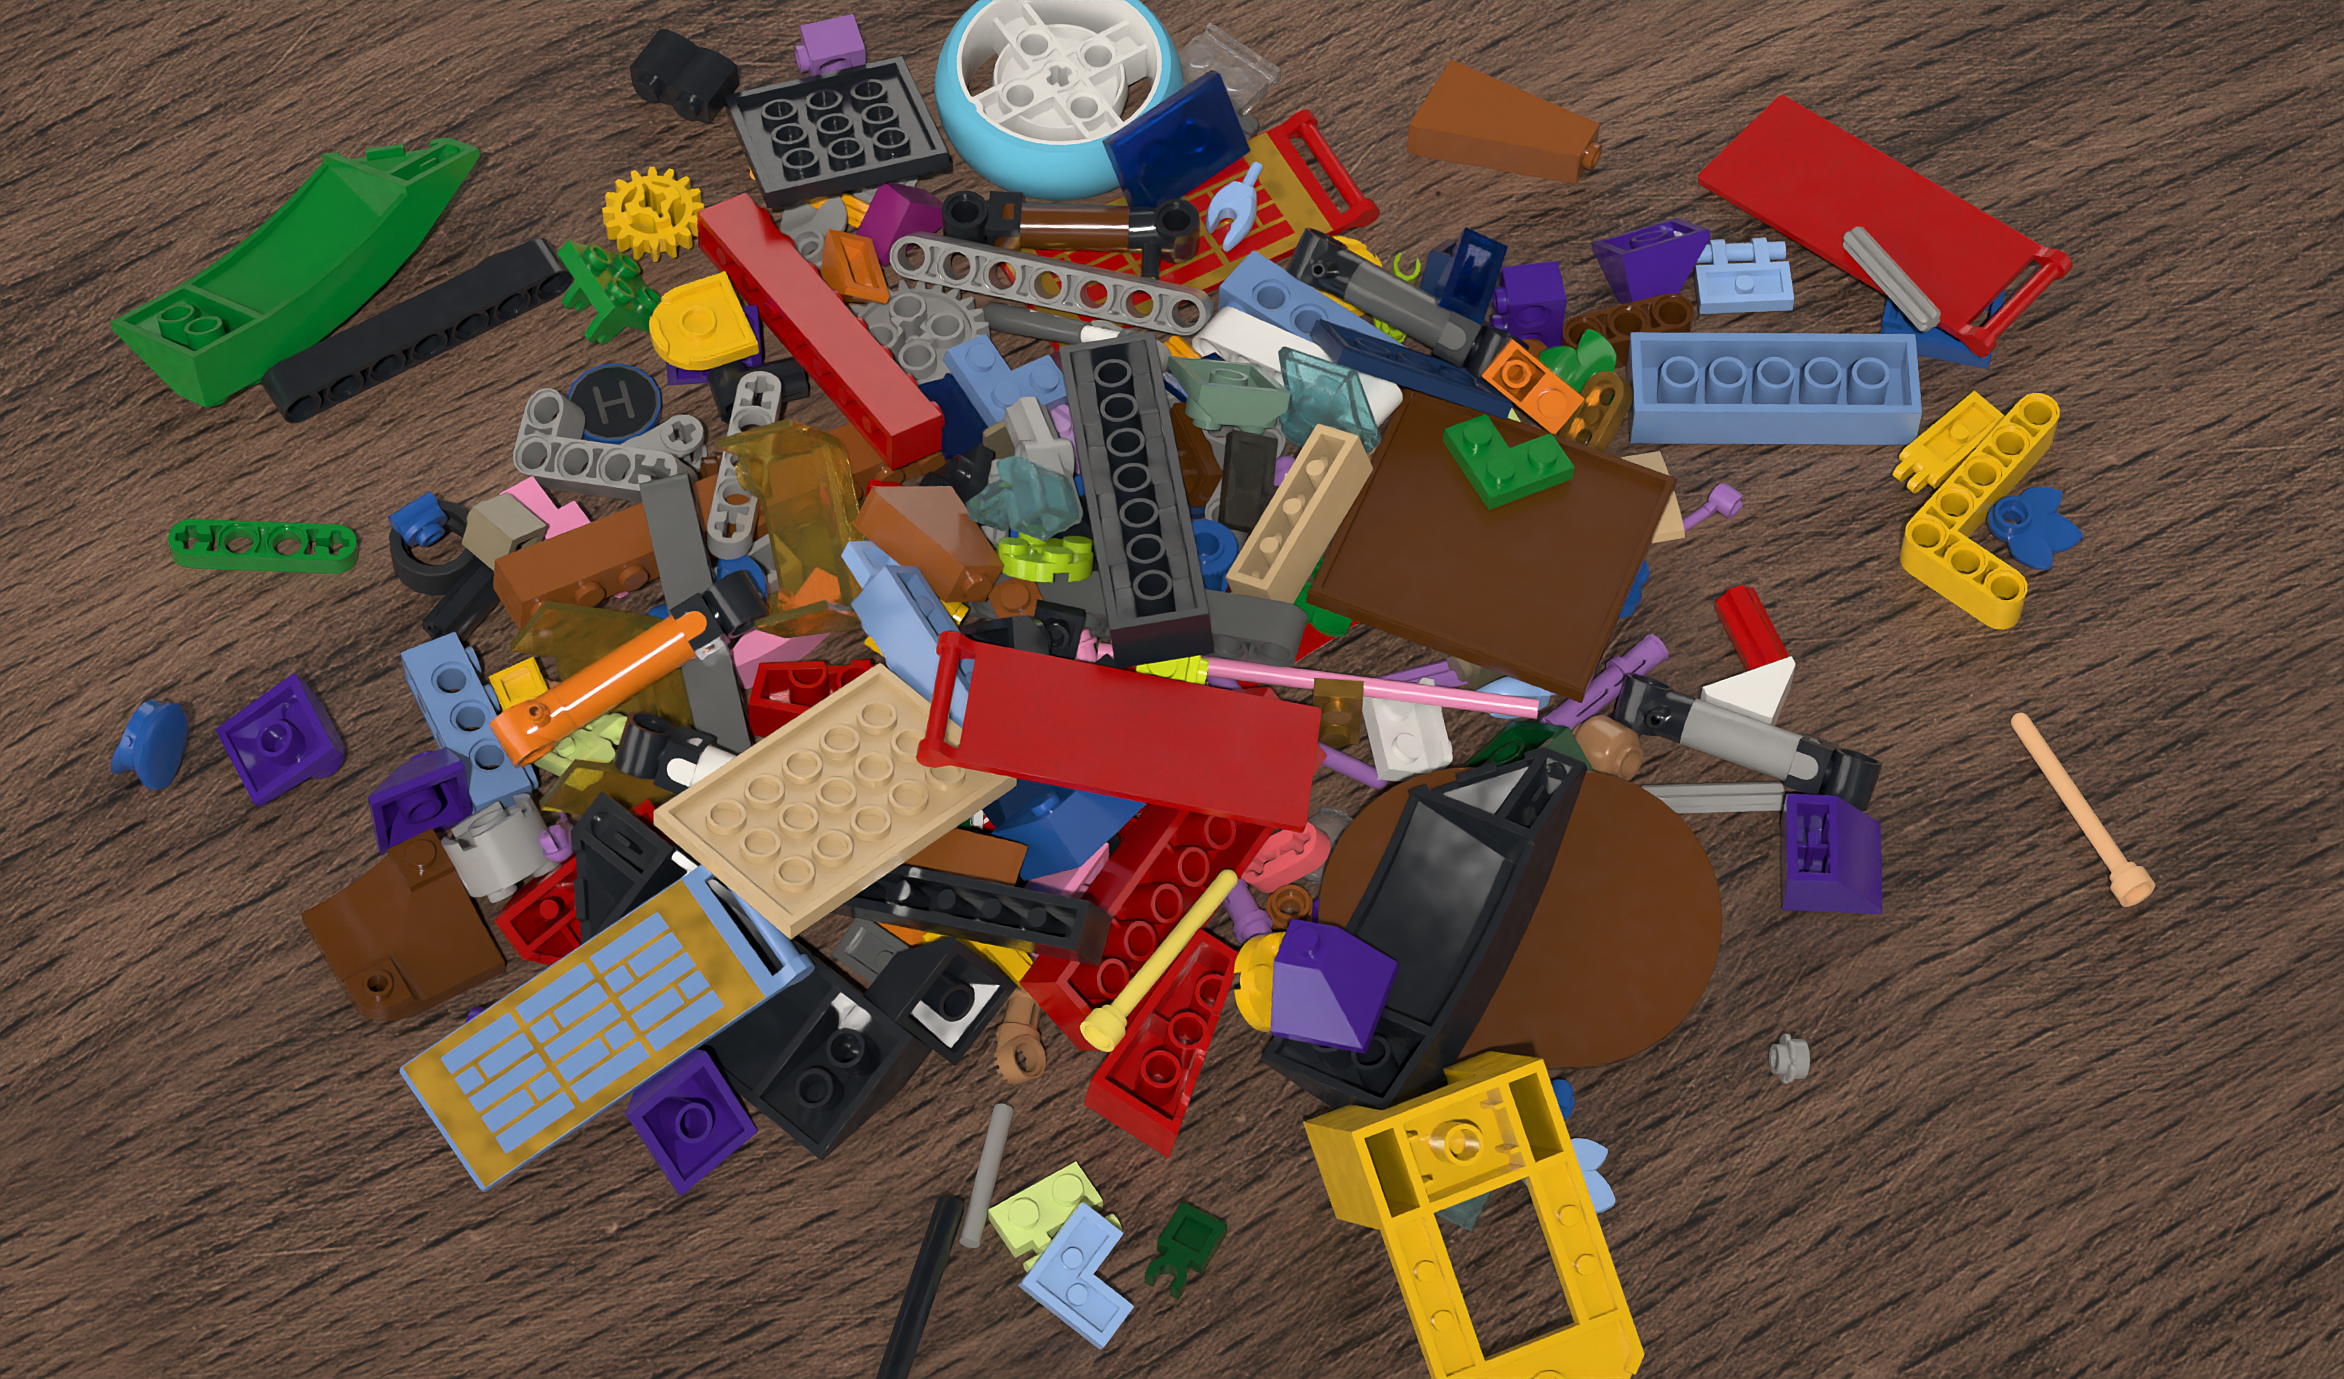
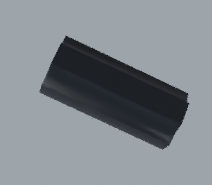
[422,558,500,644]

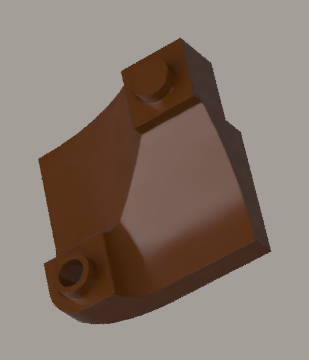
[301,828,506,1021]

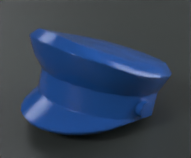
[111,699,188,791]

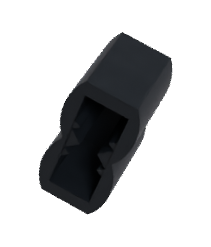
[630,29,740,123]

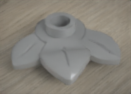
[779,195,848,271]

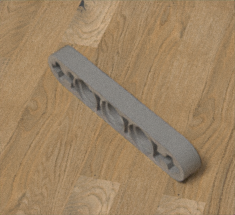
[707,371,781,560]

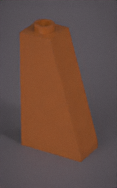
[1407,59,1603,184]

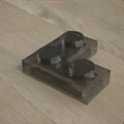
[1218,430,1279,533]

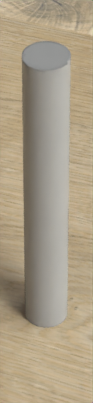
[959,1104,1014,1248]

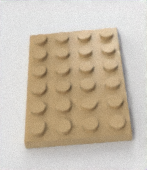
[654,663,1017,939]

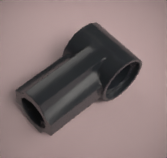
[707,356,809,424]

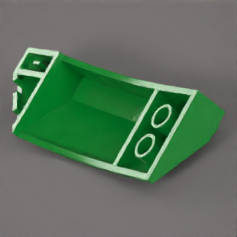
[110,137,480,408]

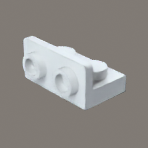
[1362,677,1453,782]

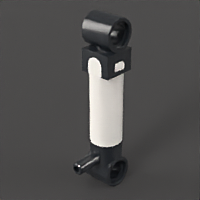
[613,711,737,795]

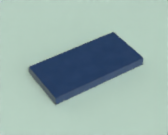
[1310,319,1513,420]

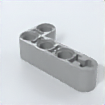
[513,388,698,503]

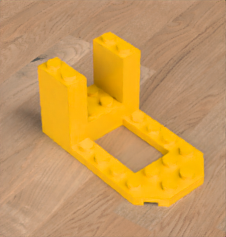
[1303,1051,1645,1379]

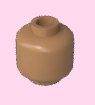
[1572,714,1643,781]

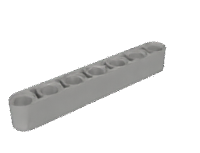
[890,231,1213,335]

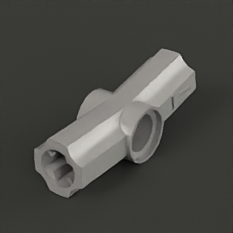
[1003,397,1083,532]

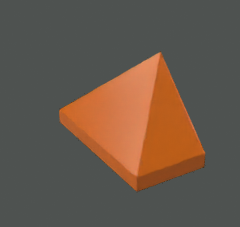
[820,229,890,304]

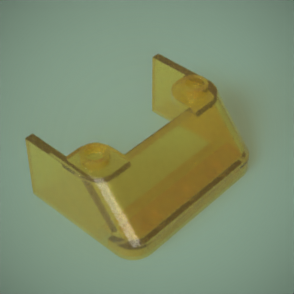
[717,418,866,639]
[510,600,696,815]

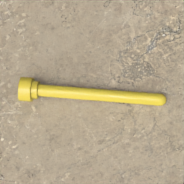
[1080,869,1238,1052]

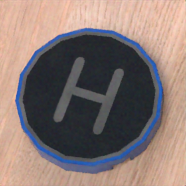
[567,363,662,445]

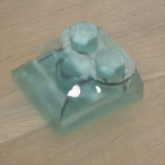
[1278,346,1382,453]

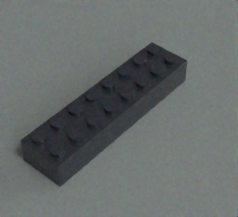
[1059,331,1214,669]

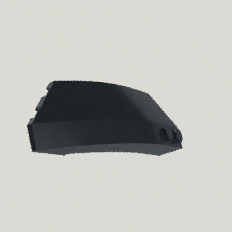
[1261,747,1588,1111]
[571,791,933,1161]

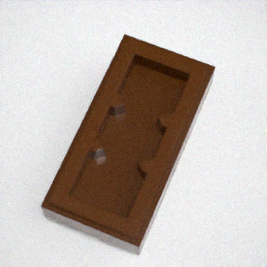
[1169,402,1223,507]

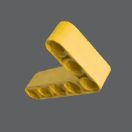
[1900,393,2060,630]

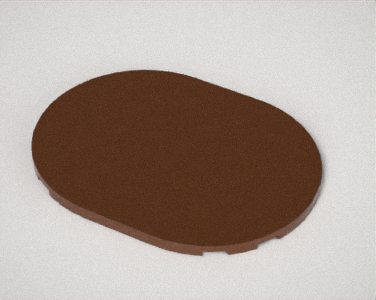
[1318,767,1722,1070]

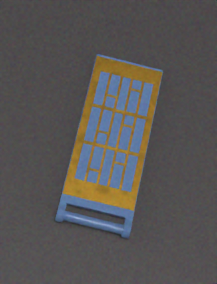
[399,865,815,1192]

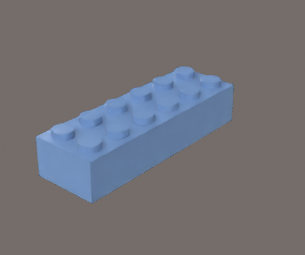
[1626,332,1922,445]

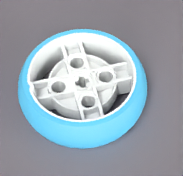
[934,0,1184,201]

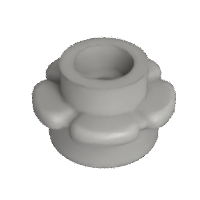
[1769,1034,1810,1084]

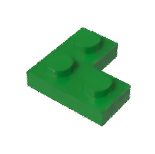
[1442,414,1575,510]

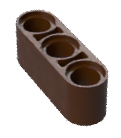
[1560,293,1694,369]

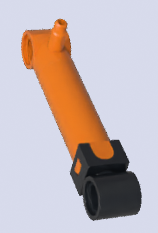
[489,570,770,769]

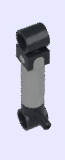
[1612,673,1883,811]

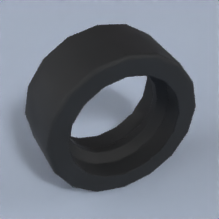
[389,500,478,596]

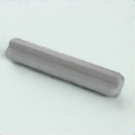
[1843,226,1941,332]
[1641,781,1785,813]

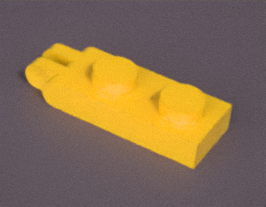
[1893,391,2005,494]

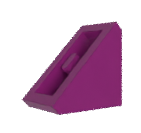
[855,182,943,267]

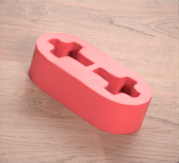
[1241,822,1331,894]

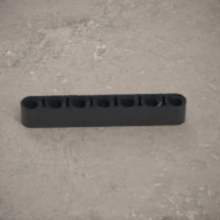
[261,238,572,424]

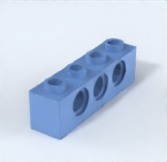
[1218,250,1405,347]
[401,632,538,814]

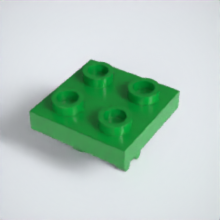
[557,240,661,346]

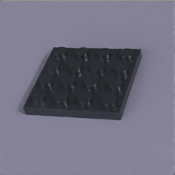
[724,56,949,209]

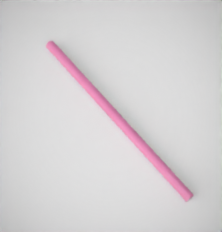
[1097,643,1539,719]

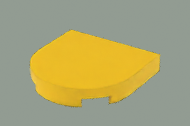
[649,271,759,371]

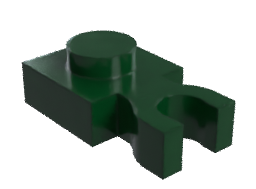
[1144,1202,1228,1300]

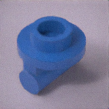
[388,491,448,548]

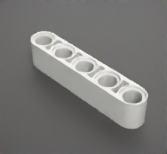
[1192,306,1403,435]

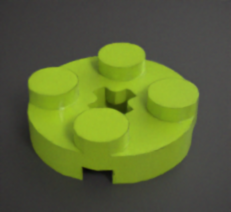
[995,527,1094,583]

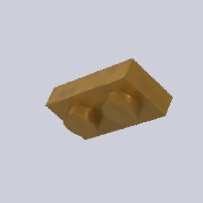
[1312,678,1364,747]

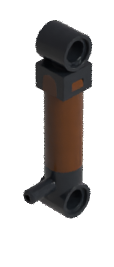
[941,190,1200,280]

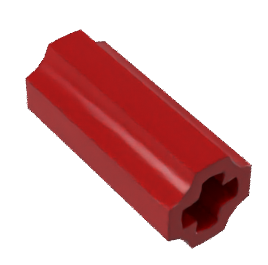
[1714,584,1790,671]

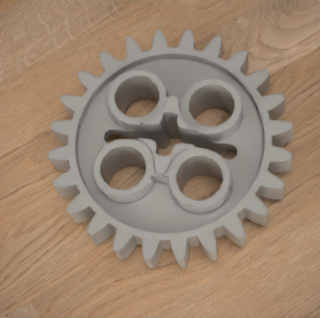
[851,280,991,403]

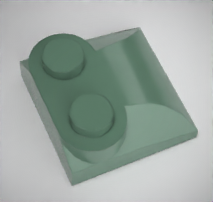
[1167,356,1291,434]

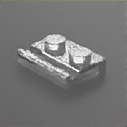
[1178,23,1281,117]

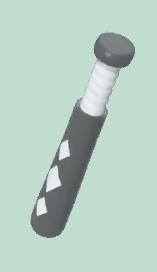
[983,302,1139,345]

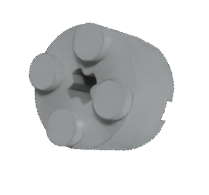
[441,793,560,903]

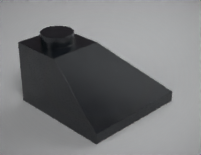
[864,936,1018,1066]

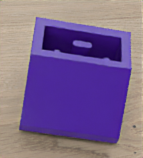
[1780,794,1883,914]

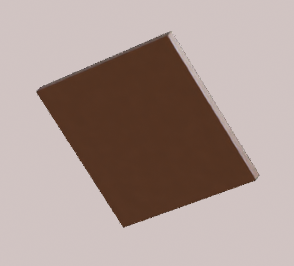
[1306,387,1678,703]

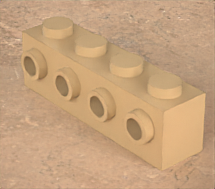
[1225,423,1373,604]

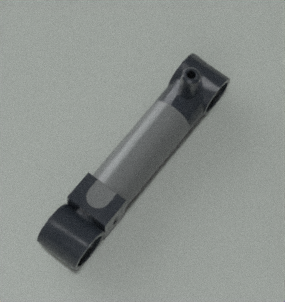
[1285,227,1530,385]

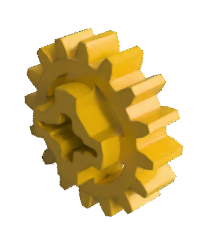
[602,167,704,262]

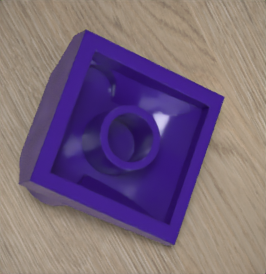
[215,673,345,807]

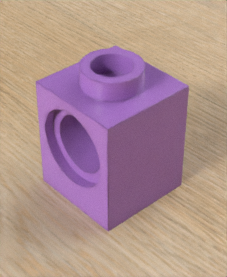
[794,14,866,76]

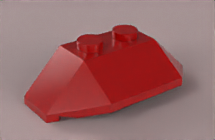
[493,798,676,965]

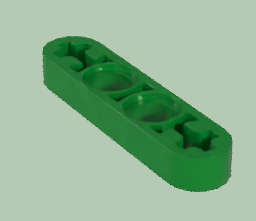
[168,519,359,574]

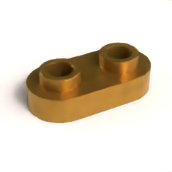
[1559,371,1633,452]

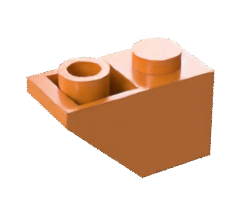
[1481,338,1585,434]

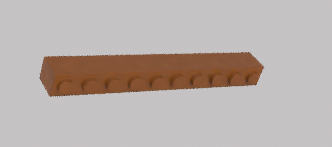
[493,394,952,631]

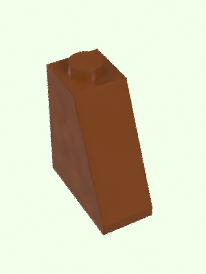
[853,486,1004,603]
[901,828,1028,887]

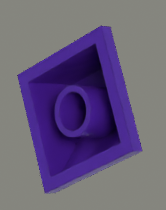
[1591,217,1711,304]
[368,747,472,855]
[1271,919,1400,1054]
[625,1049,758,1195]

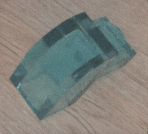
[965,456,1080,541]

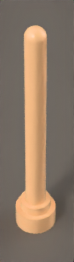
[2011,713,2155,907]

